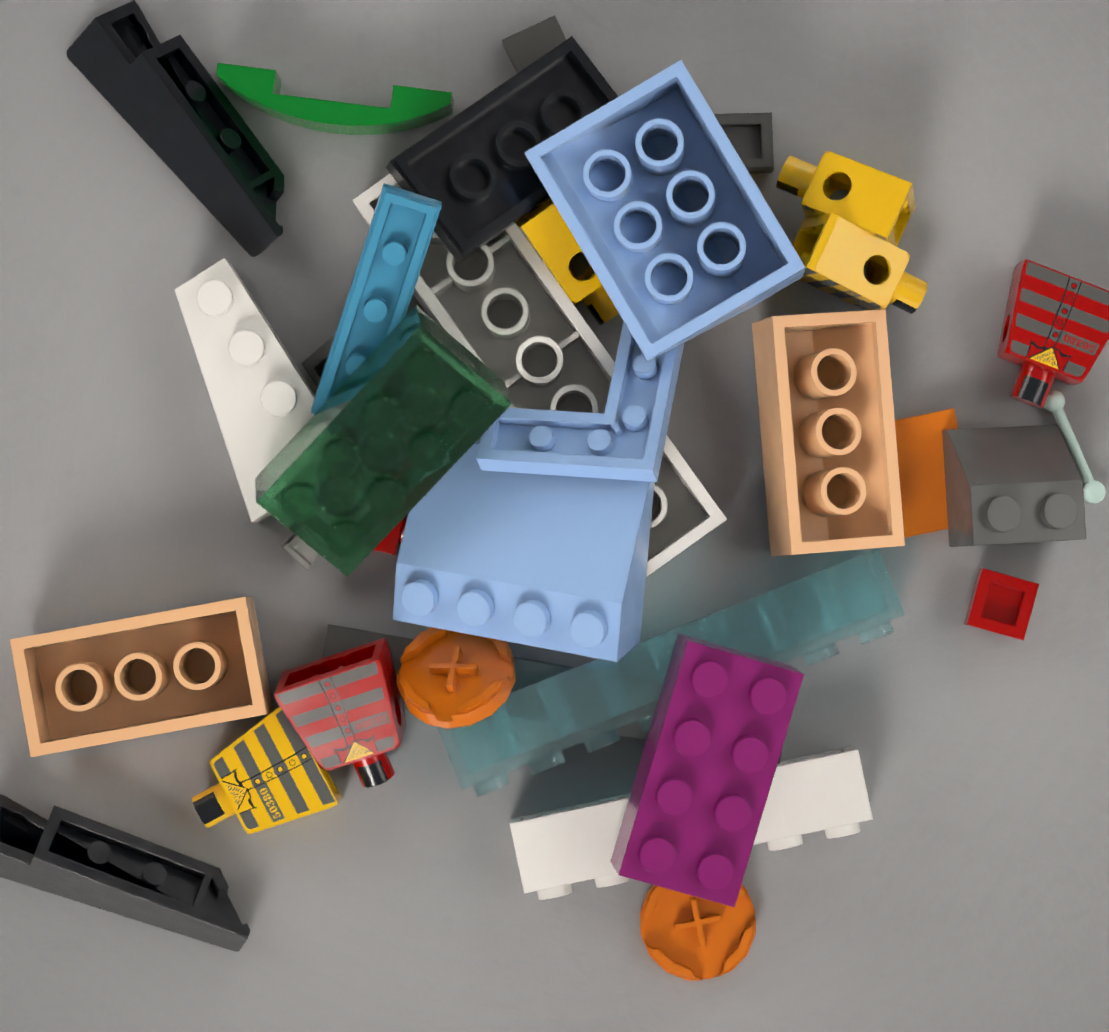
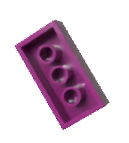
[610,633,804,907]

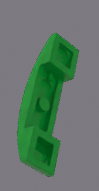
[216,63,454,135]

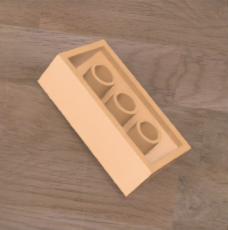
[752,309,905,556]

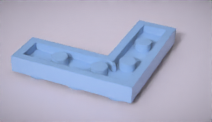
[476,321,685,482]

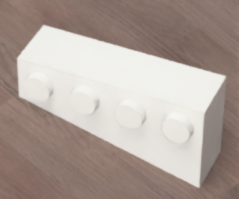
[175,258,357,523]

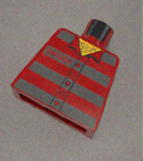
[997,259,1109,409]
[274,637,406,788]

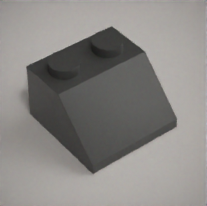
[942,424,1086,547]

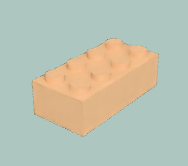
[10,596,274,757]

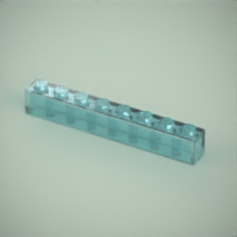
[437,549,905,797]

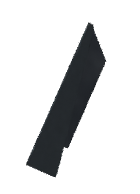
[67,0,284,257]
[0,794,250,952]

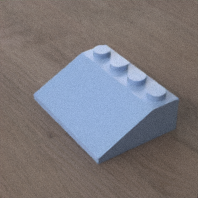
[524,60,805,362]
[393,433,654,662]

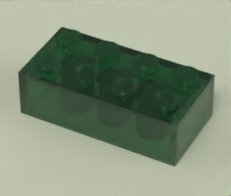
[255,305,512,577]

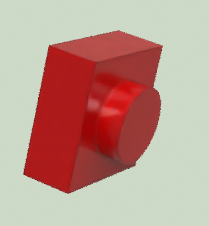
[964,568,1039,641]

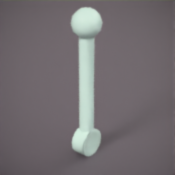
[1044,390,1106,504]

